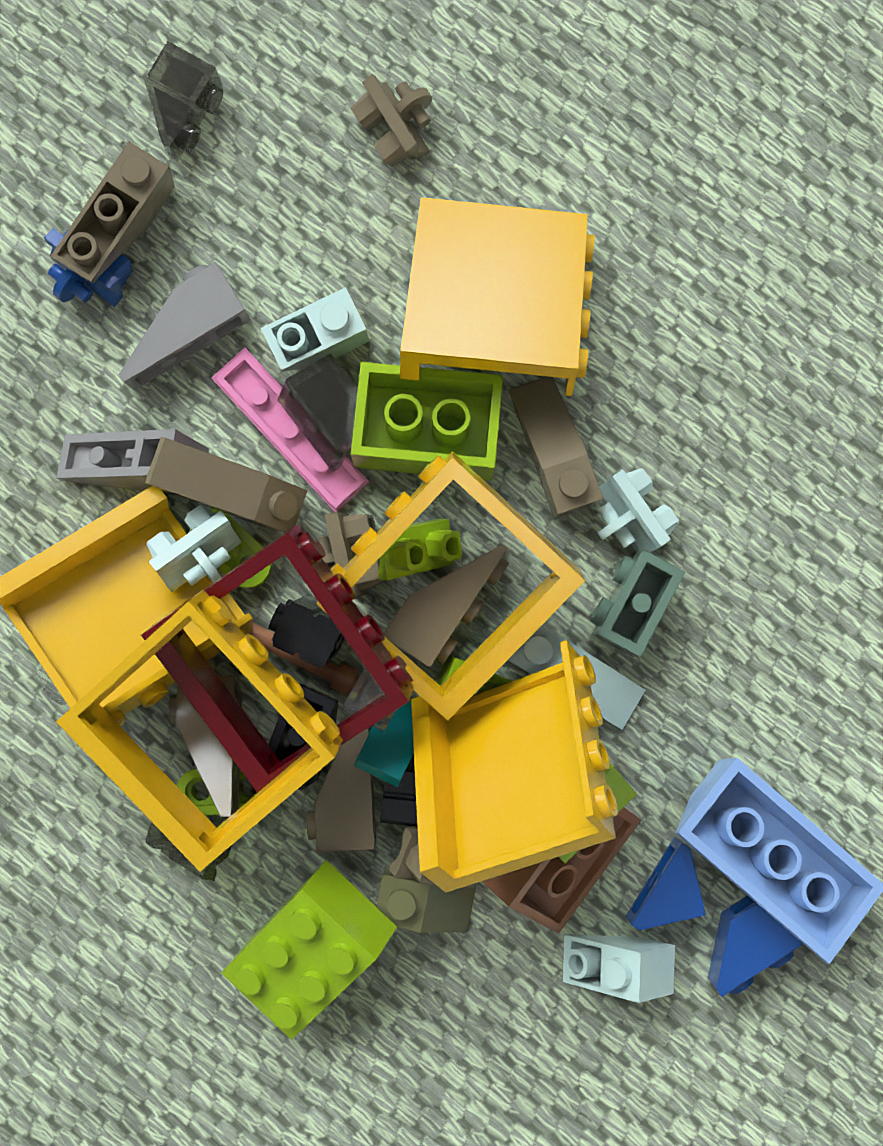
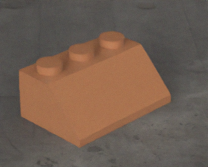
[482,807,641,934]

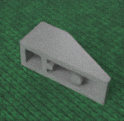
[119,262,251,390]
[56,429,209,494]

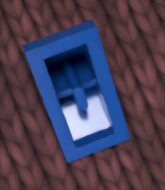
[625,837,706,930]

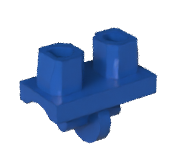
[44,228,133,308]

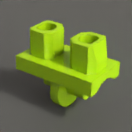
[376,518,462,581]

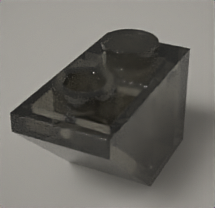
[144,41,223,162]

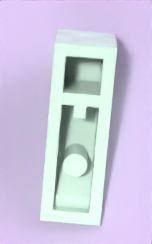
[507,625,646,730]

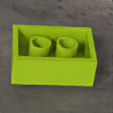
[351,362,503,481]
[221,860,397,1040]

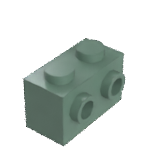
[590,549,685,657]

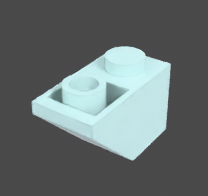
[261,287,369,372]
[563,934,675,1003]

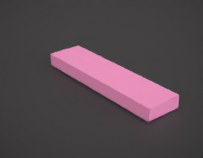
[212,347,370,512]

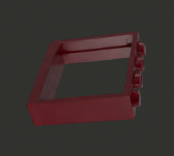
[141,524,414,793]

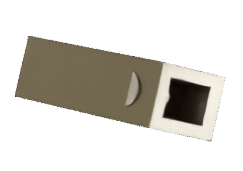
[50,141,175,284]
[384,545,509,667]

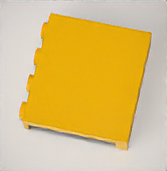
[400,197,595,396]
[0,486,253,726]
[411,640,618,892]

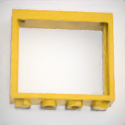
[316,451,585,721]
[56,589,343,872]

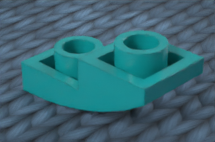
[354,700,414,787]

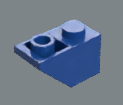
[708,895,803,997]

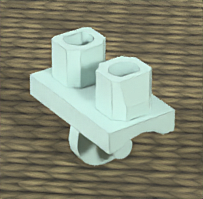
[597,468,679,553]
[147,504,242,592]

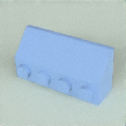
[675,758,883,964]

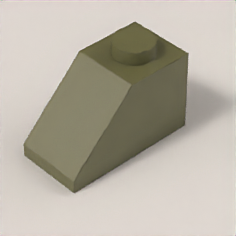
[376,866,476,933]

